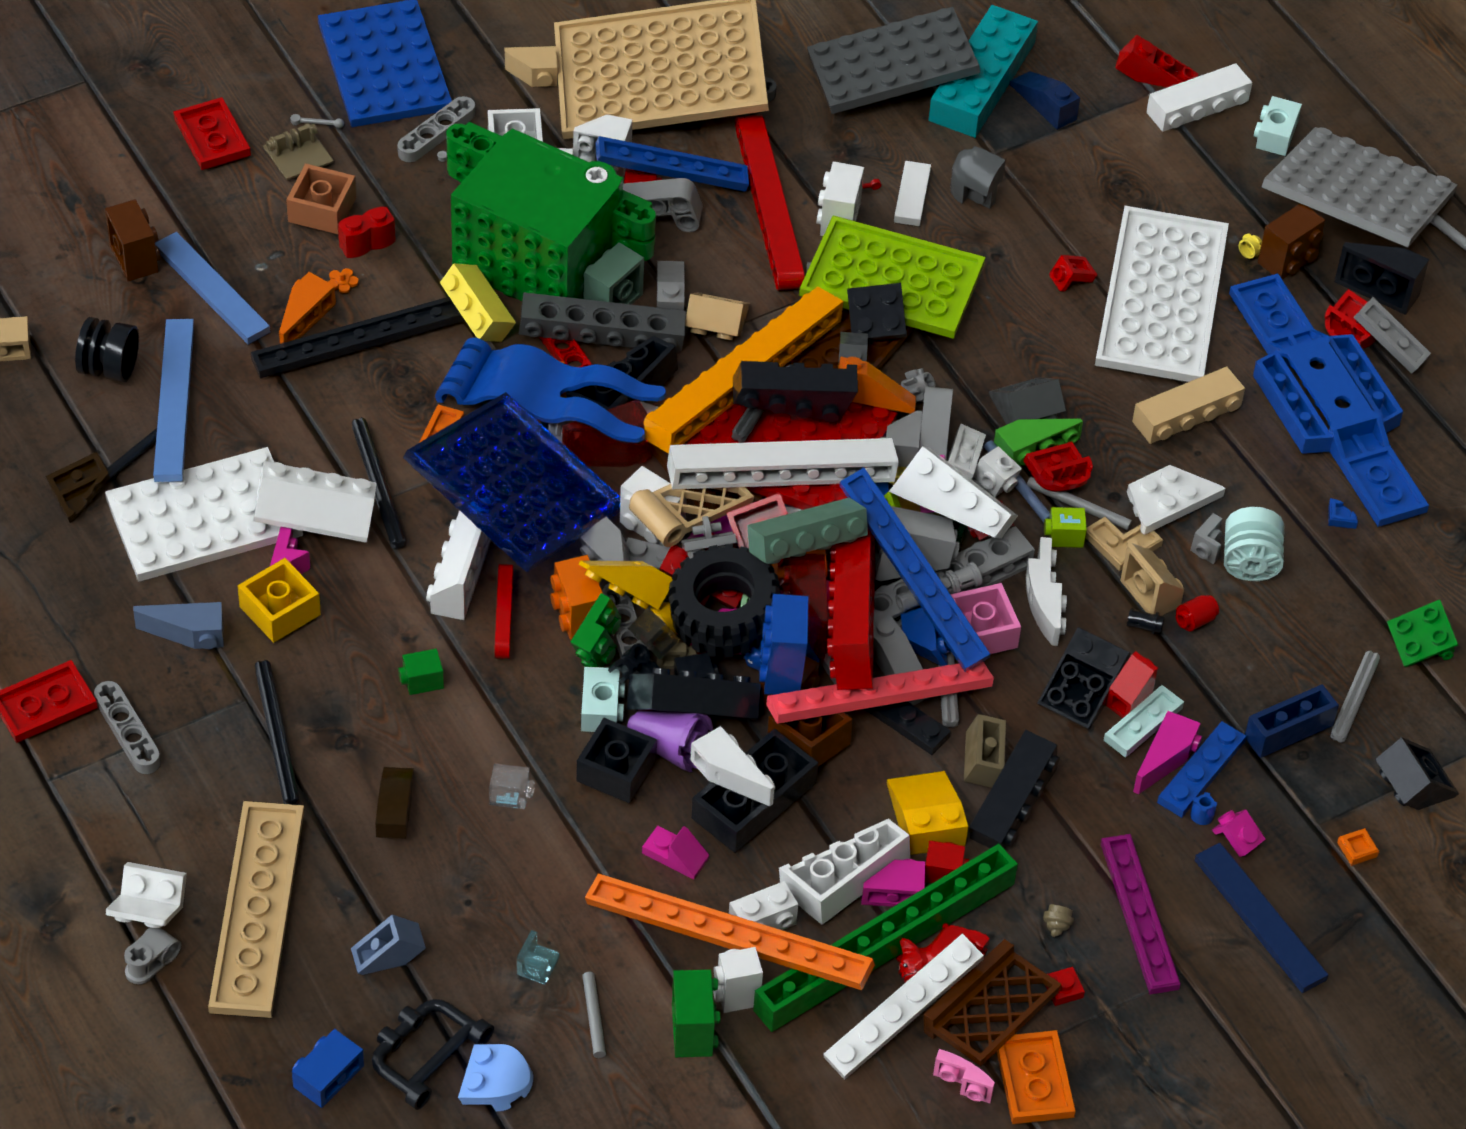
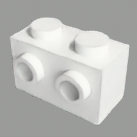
[729,881,798,930]
[713,947,763,1013]

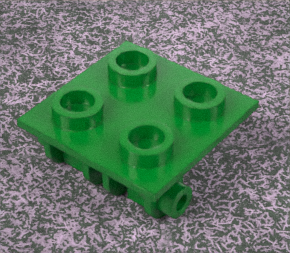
[1387,599,1459,667]

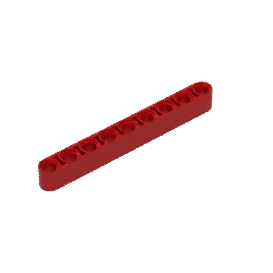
[735,114,805,291]

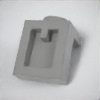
[1190,513,1222,564]

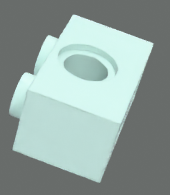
[1254,96,1302,156]
[581,667,625,732]

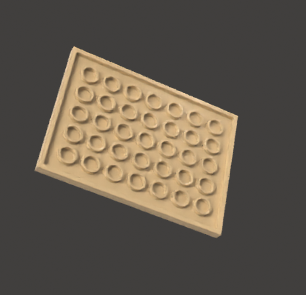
[554,0,769,139]

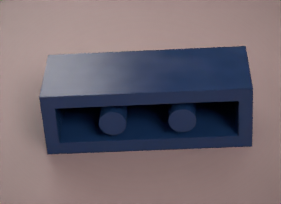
[1245,684,1339,758]

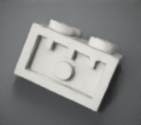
[106,862,187,928]

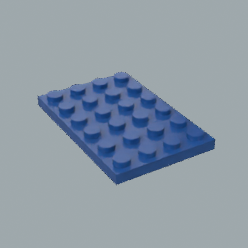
[318,0,452,127]

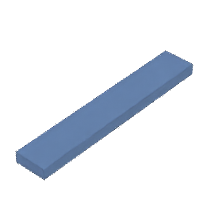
[155,232,270,344]

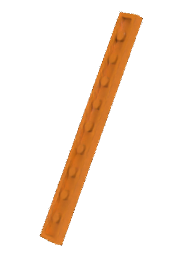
[585,873,875,990]

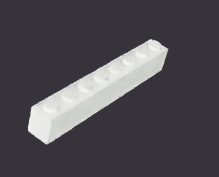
[667,438,899,489]

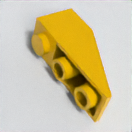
[579,561,672,610]

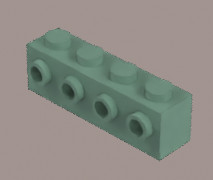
[747,497,868,564]

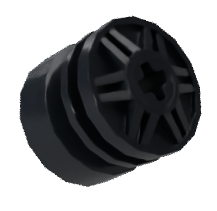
[75,317,139,382]

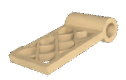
[629,484,754,547]

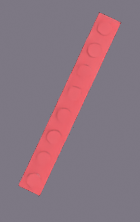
[766,662,994,724]

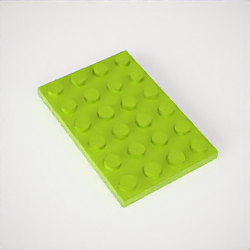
[799,215,985,339]

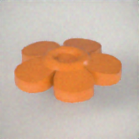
[328,268,359,293]

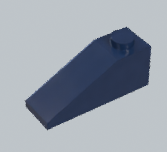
[1009,71,1080,130]

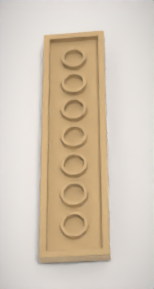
[208,801,304,1018]

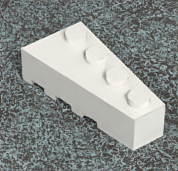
[889,446,1018,538]
[779,818,910,925]

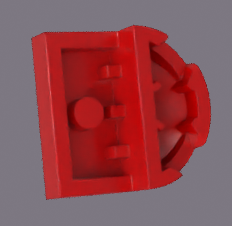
[1325,289,1376,349]
[1023,442,1093,491]

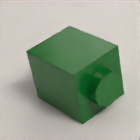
[398,648,444,695]

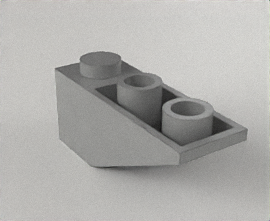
[578,517,632,597]

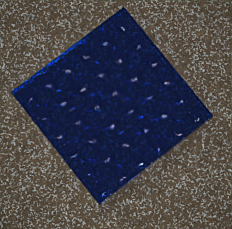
[403,392,620,573]

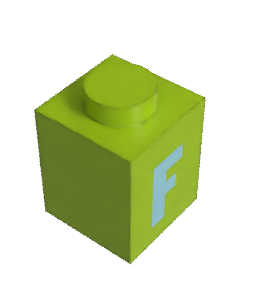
[1044,507,1087,548]

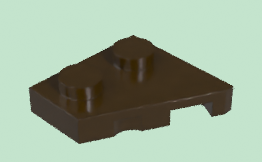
[45,452,110,523]

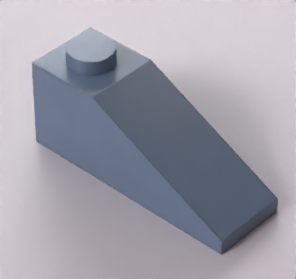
[133,602,224,649]

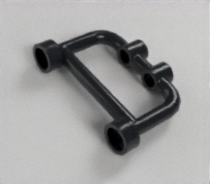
[371,999,494,1110]

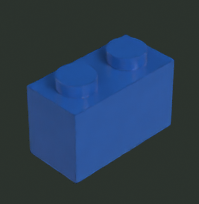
[292,1029,364,1108]

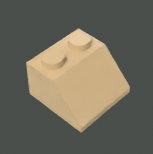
[685,293,750,340]
[1120,543,1184,616]

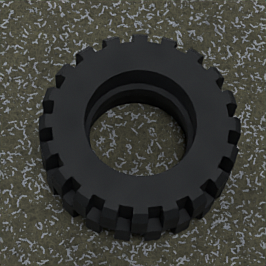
[669,544,780,658]

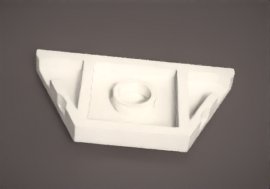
[1127,465,1226,535]

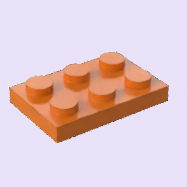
[997,1030,1075,1124]

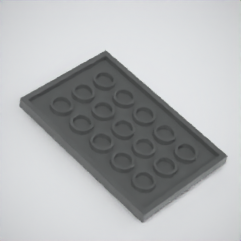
[807,7,980,114]

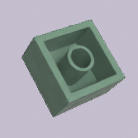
[583,242,644,304]

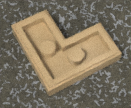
[1085,517,1163,571]

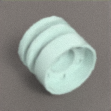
[1224,507,1284,581]

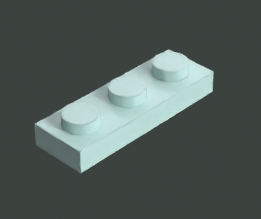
[1103,685,1184,758]

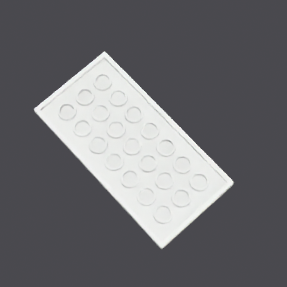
[1095,206,1229,382]

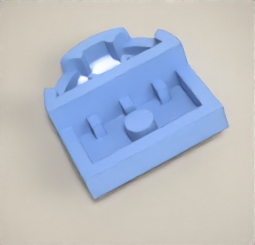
[458,1044,533,1112]

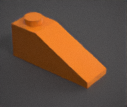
[279,272,336,344]
[838,357,916,414]

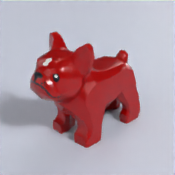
[896,923,990,988]

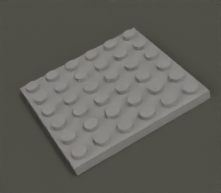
[1262,127,1458,247]

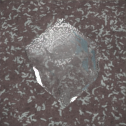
[489,763,535,809]

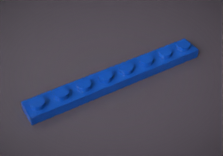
[839,468,990,672]

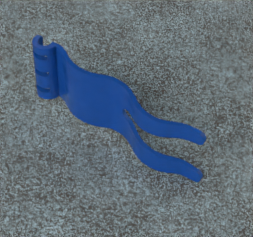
[435,338,667,443]

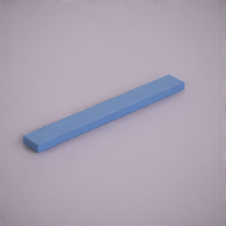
[153,319,194,482]

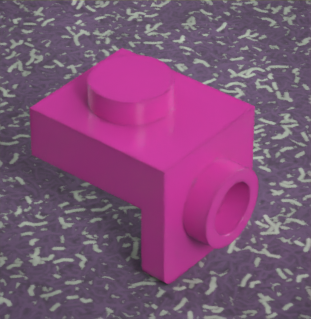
[1212,810,1265,857]

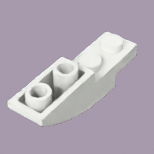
[1026,537,1067,646]

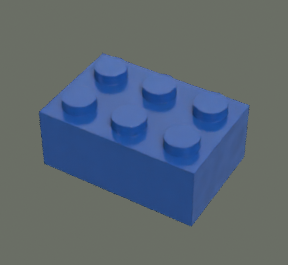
[759,594,808,695]

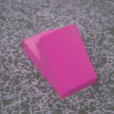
[270,527,310,574]
[642,826,709,880]

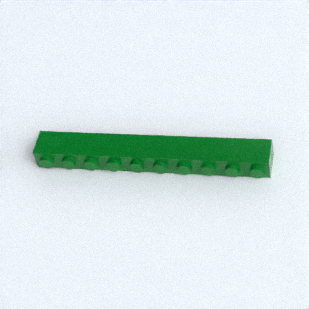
[753,843,1018,1032]

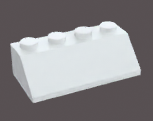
[253,461,376,542]
[426,496,493,620]

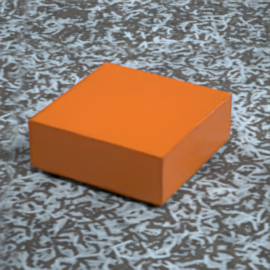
[1337,828,1379,866]

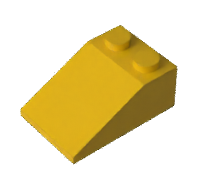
[887,771,968,855]

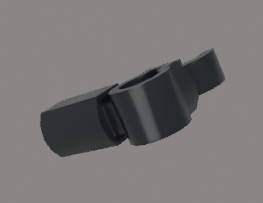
[608,643,660,684]

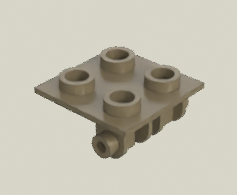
[263,123,334,180]

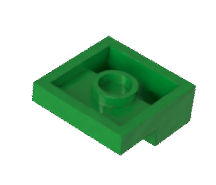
[571,593,621,667]

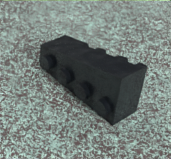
[566,336,678,423]
[733,361,858,423]

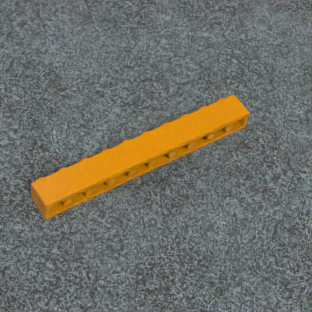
[644,286,844,454]

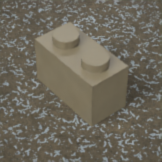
[964,714,1006,788]

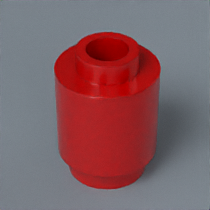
[1176,595,1219,631]

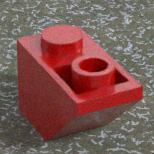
[1106,651,1158,718]

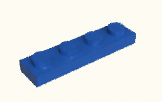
[1157,721,1246,818]

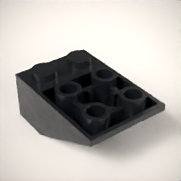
[1037,627,1131,729]

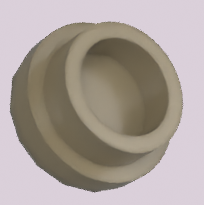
[1043,904,1074,937]

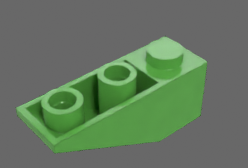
[994,418,1083,466]

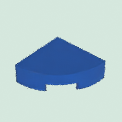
[1328,498,1358,529]

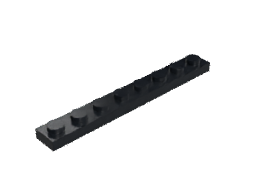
[251,297,465,378]

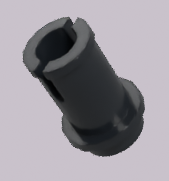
[1127,608,1164,635]

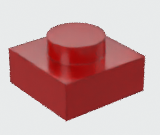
[1045,967,1085,1006]

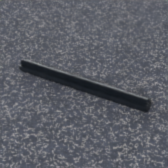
[352,417,406,550]
[255,660,300,805]

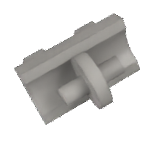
[681,516,737,559]

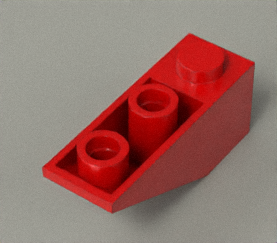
[1115,35,1199,88]

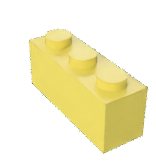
[440,263,516,342]

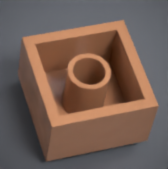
[286,163,357,234]

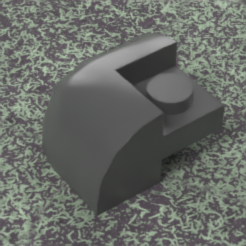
[950,146,1006,209]

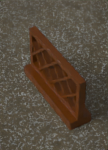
[924,939,1062,1066]

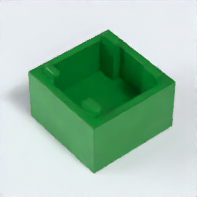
[672,969,720,1058]

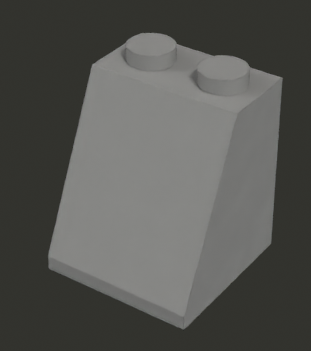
[875,506,959,581]

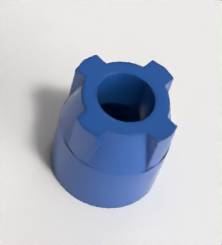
[1190,792,1217,825]

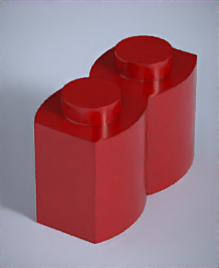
[338,207,396,258]

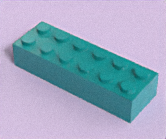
[928,5,1038,138]

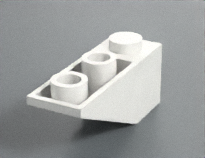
[690,726,775,806]

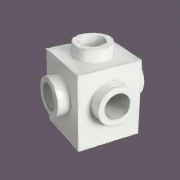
[973,446,1022,497]

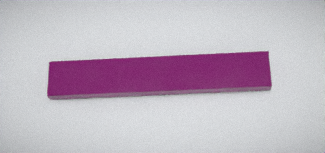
[1101,834,1180,995]

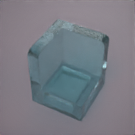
[517,930,559,985]

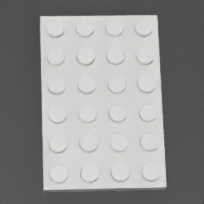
[105,447,303,582]

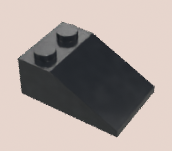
[1334,242,1429,315]

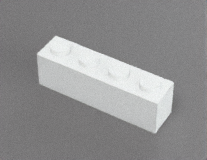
[1147,63,1252,132]

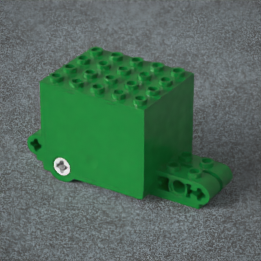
[446,122,656,301]

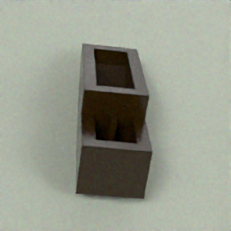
[375,767,414,839]

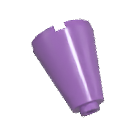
[627,711,713,772]

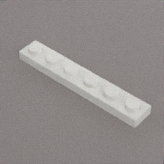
[823,933,984,1080]

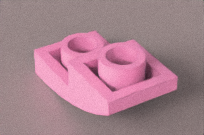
[933,1049,995,1103]

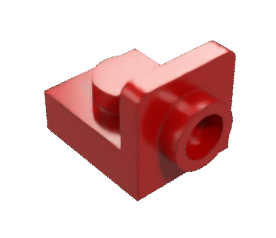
[1049,255,1097,292]

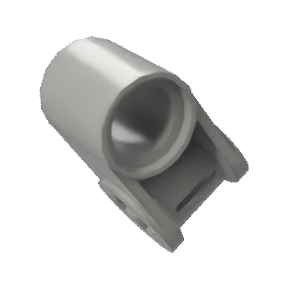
[124,927,181,984]

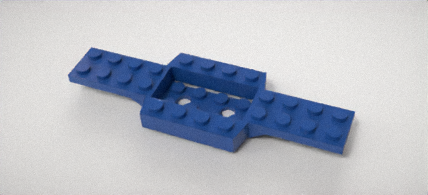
[1229,273,1429,527]

